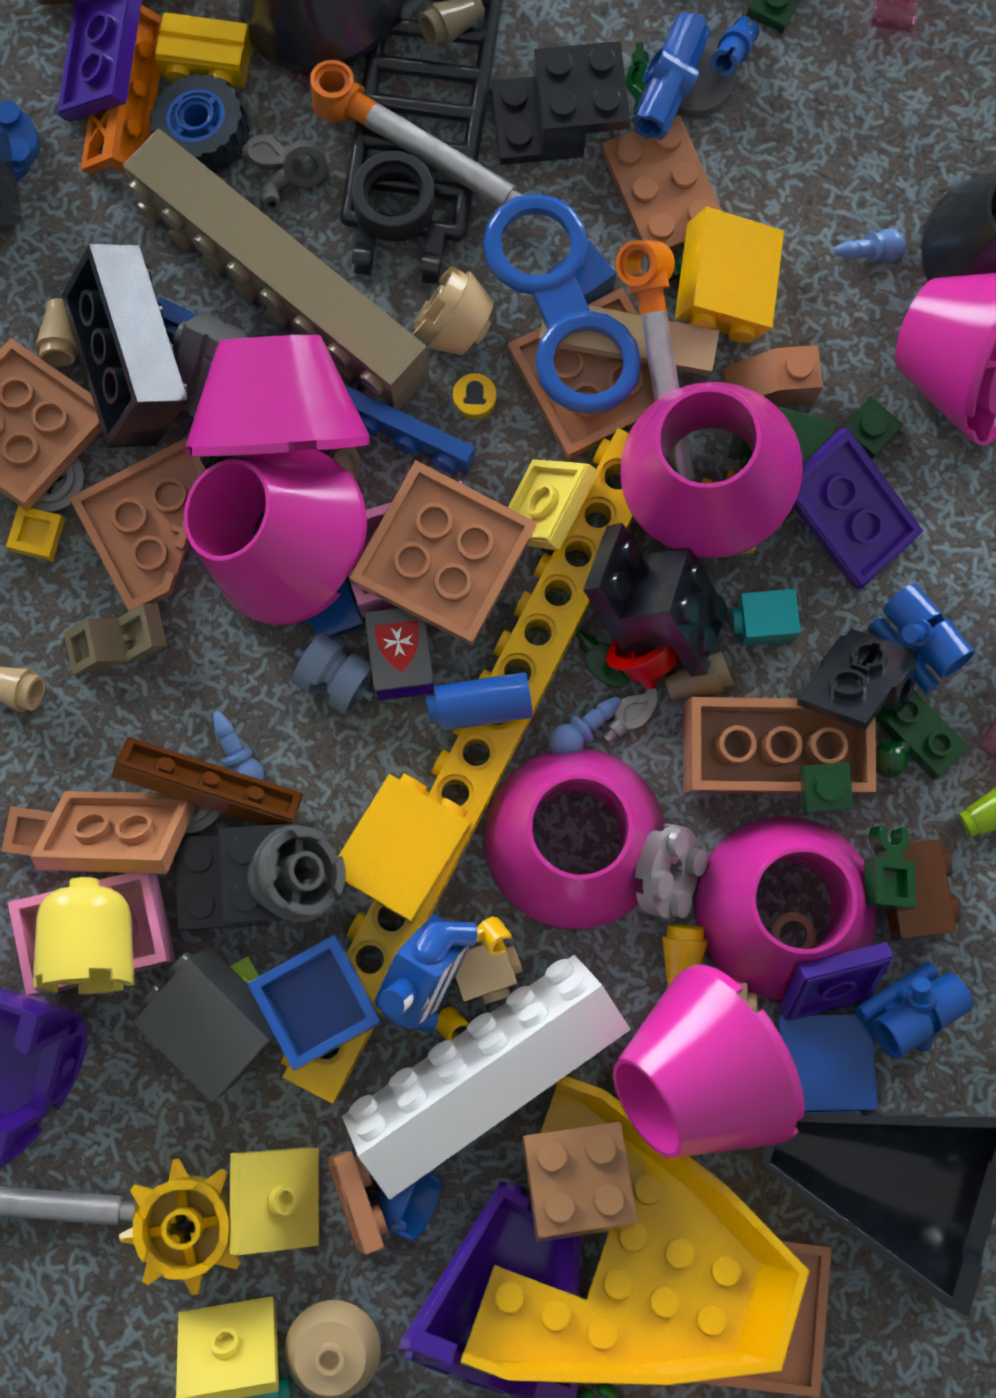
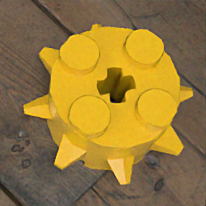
[119,1159,241,1295]

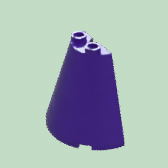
[0,987,87,1169]
[397,1181,580,1398]

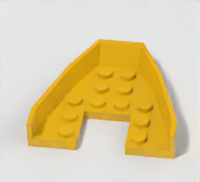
[461,1076,809,1385]

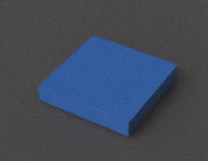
[777,1015,877,1111]

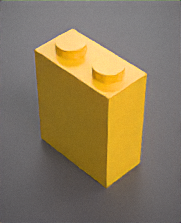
[675,206,784,343]
[338,773,471,923]

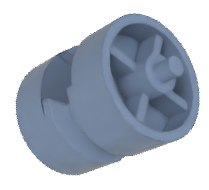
[291,633,375,716]

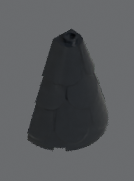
[758,1111,996,1316]

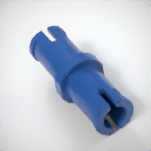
[710,16,759,77]

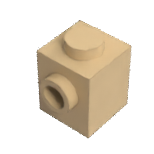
[456,939,523,1005]

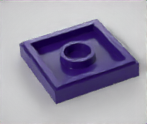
[779,942,893,1021]

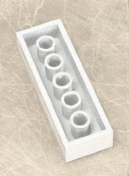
[342,954,631,1200]

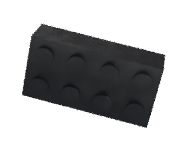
[62,244,188,448]

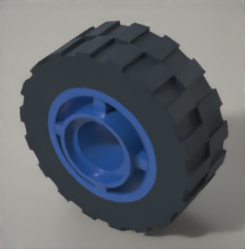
[150,74,250,173]

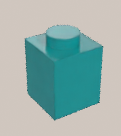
[730,589,801,646]

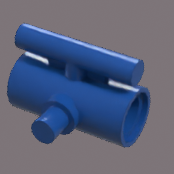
[869,583,976,694]
[855,961,974,1059]

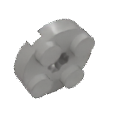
[635,823,708,919]

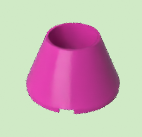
[895,273,996,446]
[185,335,370,456]
[620,382,803,559]
[184,449,367,625]
[484,748,665,930]
[694,816,878,1000]
[613,964,805,1158]

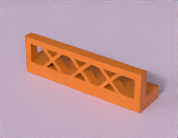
[81,4,162,174]

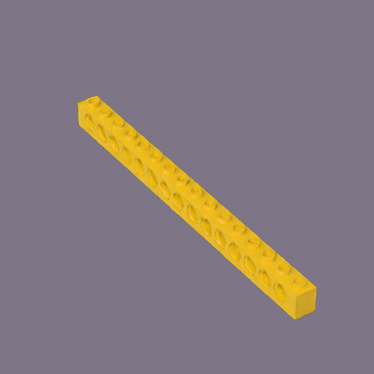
[281,428,634,1104]

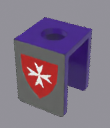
[364,608,435,701]

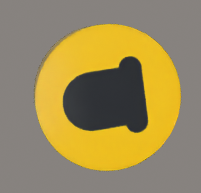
[453,373,497,420]

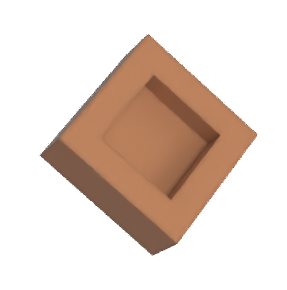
[1,806,53,857]

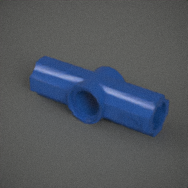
[631,12,711,140]

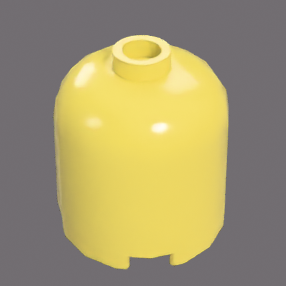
[33,877,134,995]

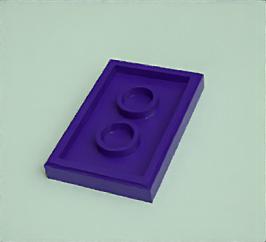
[57,0,142,121]
[793,428,923,589]

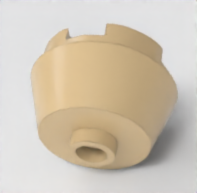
[413,266,494,356]
[284,1300,381,1398]

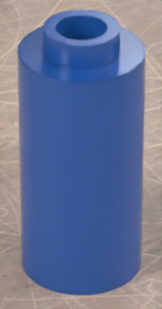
[426,672,533,732]

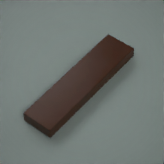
[111,737,304,826]

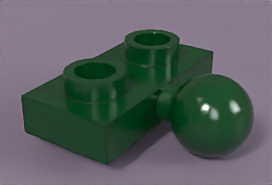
[875,689,969,780]

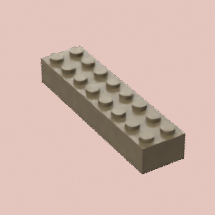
[123,128,429,411]

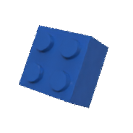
[247,935,384,1071]

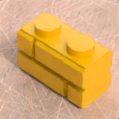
[155,13,253,88]

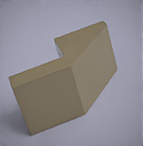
[64,603,167,675]

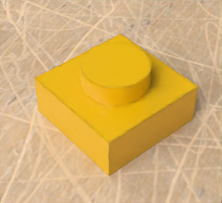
[6,505,65,562]

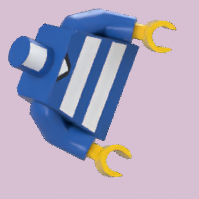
[374,914,512,1040]

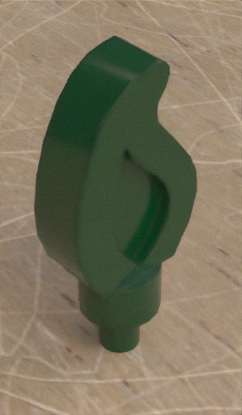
[626,42,650,110]
[575,629,630,688]

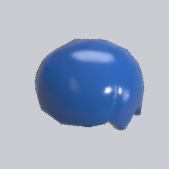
[377,1169,442,1241]

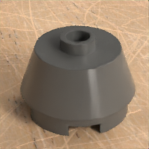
[248,825,346,922]

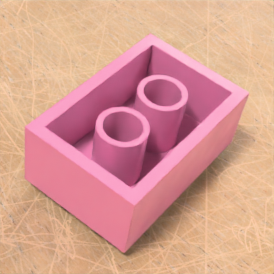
[8,873,176,996]

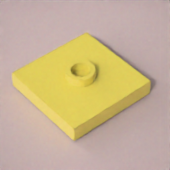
[508,459,599,551]
[229,1147,319,1255]
[176,1296,279,1398]

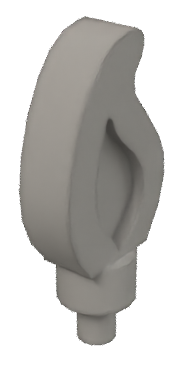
[241,135,286,169]
[603,688,658,743]

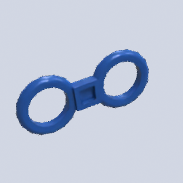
[483,193,642,414]

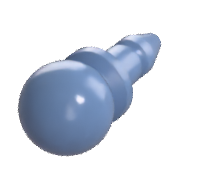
[833,229,906,263]
[548,697,621,754]
[213,711,264,780]

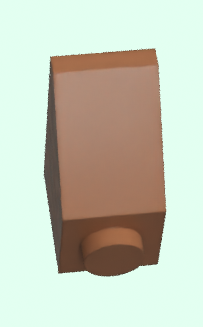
[723,345,823,407]

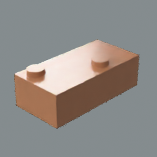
[683,697,876,795]

